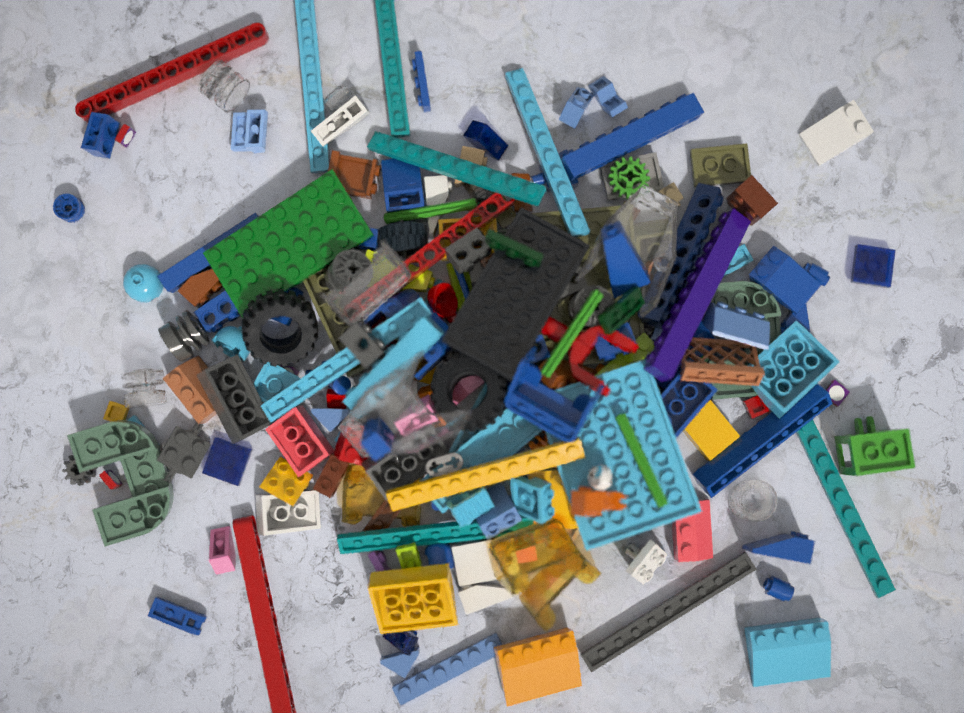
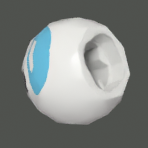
[588,464,612,490]

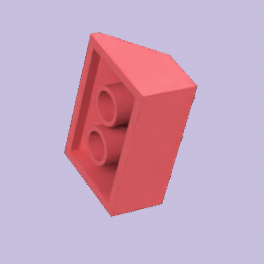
[265,405,334,477]
[672,499,713,562]

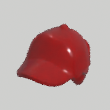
[427,282,458,323]

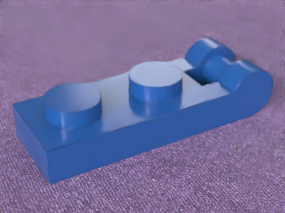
[148,597,207,636]

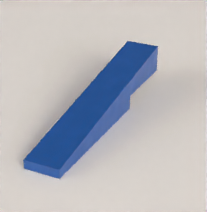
[157,212,259,293]

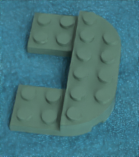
[703,281,781,400]
[67,420,174,547]

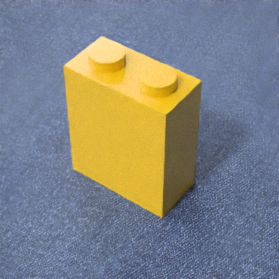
[683,400,740,461]

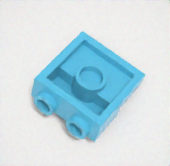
[253,362,301,402]
[510,476,555,524]

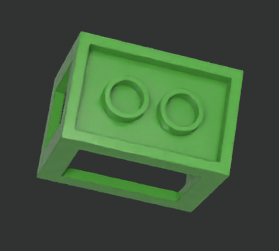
[834,416,915,476]

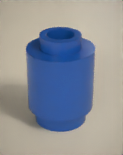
[803,262,830,286]
[763,576,795,601]

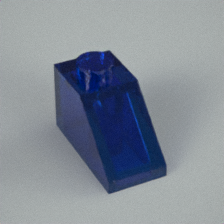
[463,120,509,161]

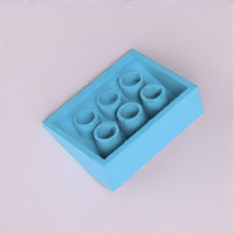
[747,320,840,419]
[744,617,831,687]

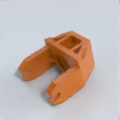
[571,486,627,517]

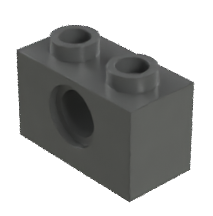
[339,322,387,368]

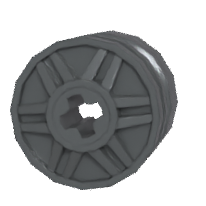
[325,249,373,299]
[568,286,615,329]
[158,310,210,362]

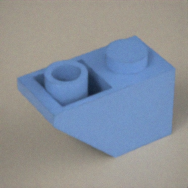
[559,87,594,128]

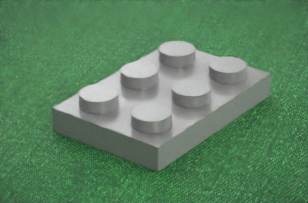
[601,152,664,201]

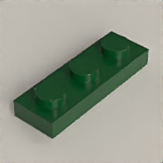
[485,229,544,268]
[598,286,645,335]

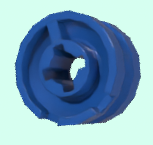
[53,194,85,223]

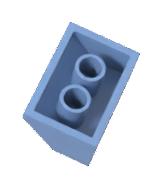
[702,301,770,350]

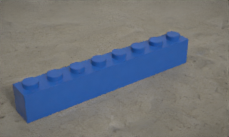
[561,93,704,182]
[692,383,833,498]

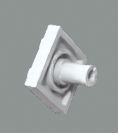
[625,540,668,585]

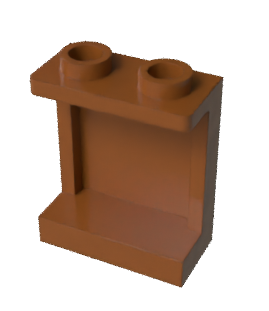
[328,150,381,200]

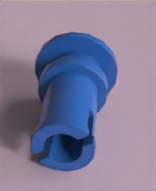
[328,375,351,395]

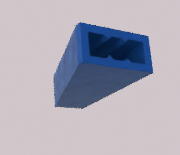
[601,221,651,298]

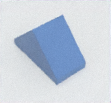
[311,408,352,432]
[380,646,420,678]

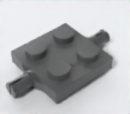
[156,422,211,484]

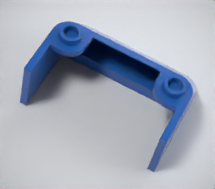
[364,289,454,381]
[504,346,605,442]

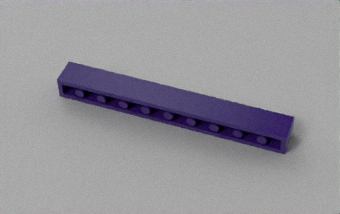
[643,208,751,382]

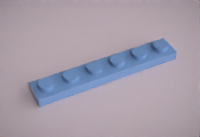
[392,633,502,706]

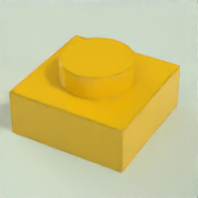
[103,401,130,421]

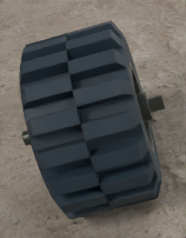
[378,220,428,259]

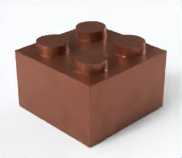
[726,175,778,226]

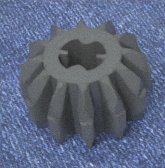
[62,455,98,486]

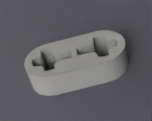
[426,453,463,476]

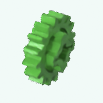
[608,156,650,199]

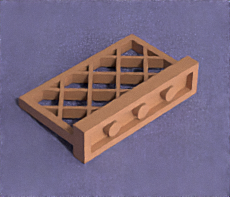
[680,337,765,386]

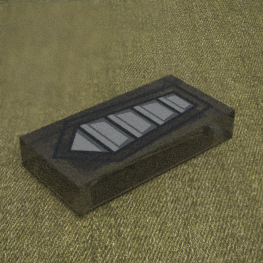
[462,182,493,207]

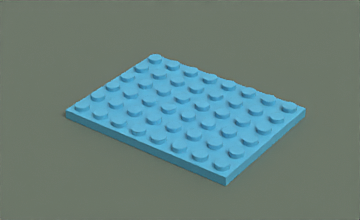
[545,360,702,551]

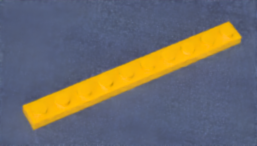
[386,437,585,511]

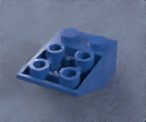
[381,159,425,213]

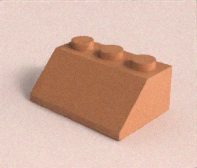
[162,355,216,424]

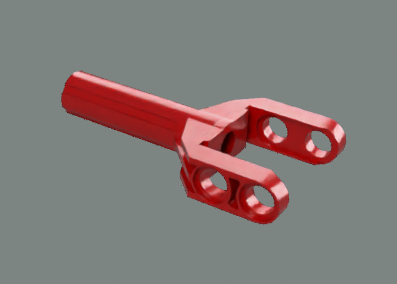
[541,316,639,397]

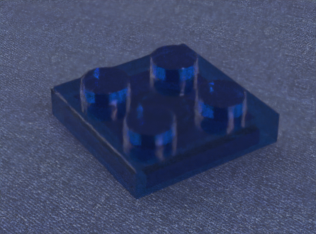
[851,244,896,288]
[202,437,253,486]

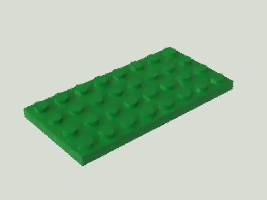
[203,169,374,318]

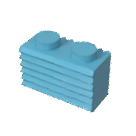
[446,486,495,527]

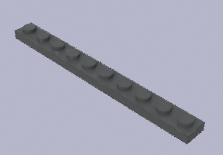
[581,552,757,672]

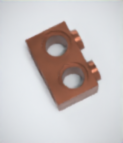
[313,454,351,498]

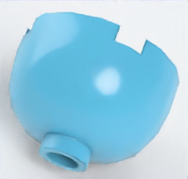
[123,264,164,303]
[212,326,251,362]

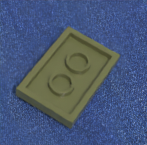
[690,143,751,188]

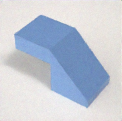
[588,76,628,117]

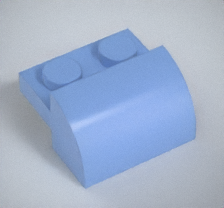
[230,109,268,153]

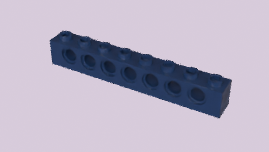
[638,183,724,329]

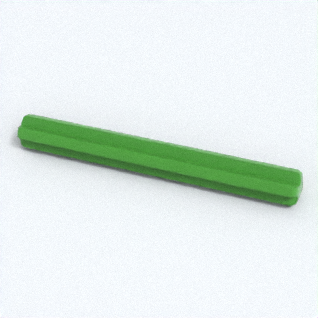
[384,198,477,224]
[540,290,603,378]
[615,413,668,508]

